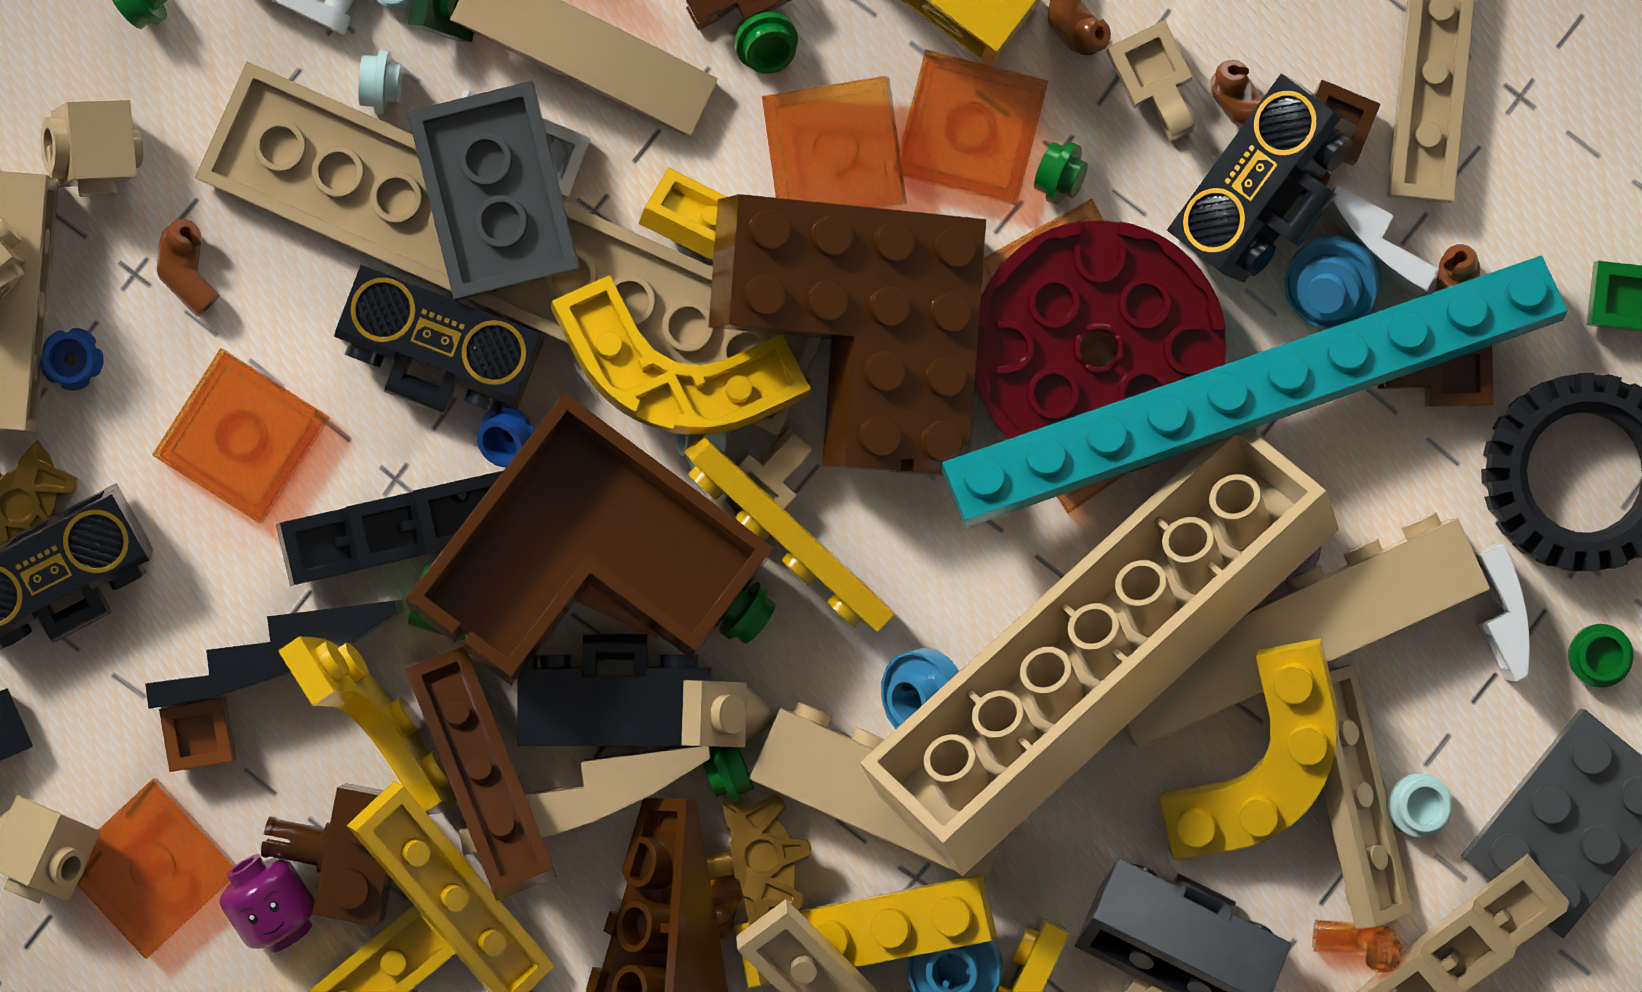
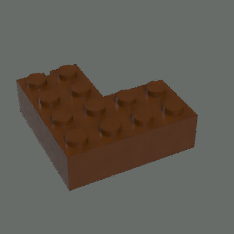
[708,194,986,476]
[406,392,773,686]

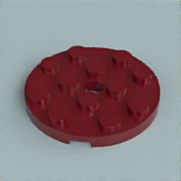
[975,220,1226,474]

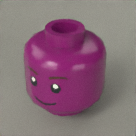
[219,854,315,953]

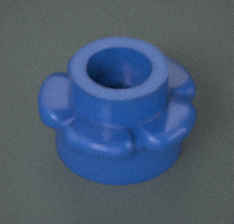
[40,328,104,391]
[477,406,536,467]

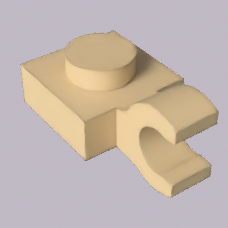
[1106,20,1195,142]
[706,427,812,521]

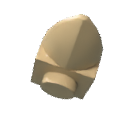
[681,680,776,747]

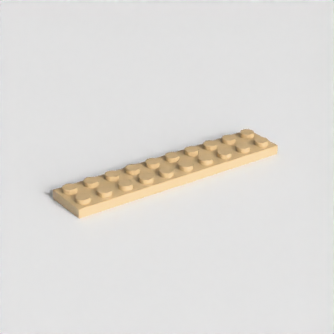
[195,61,823,437]

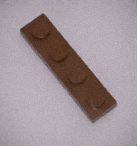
[405,646,557,901]

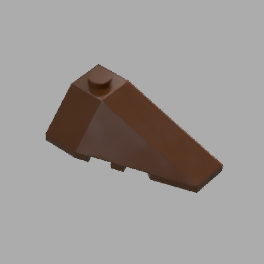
[586,798,728,992]

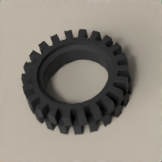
[1481,372,1642,571]

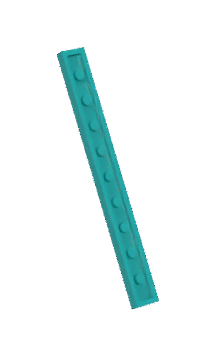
[942,255,1568,528]

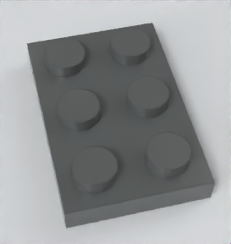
[407,81,580,301]
[1461,708,1642,939]

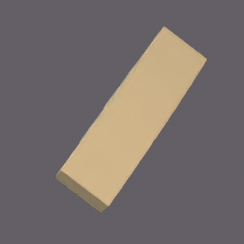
[450,0,718,136]
[459,746,712,856]
[1356,854,1569,992]

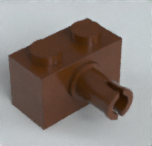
[261,783,392,927]

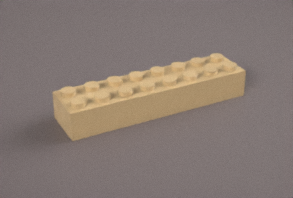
[859,429,1339,877]

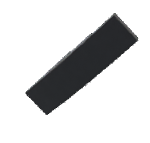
[276,470,504,587]
[145,600,403,709]

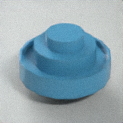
[1284,235,1381,330]
[881,647,959,730]
[907,939,1003,992]

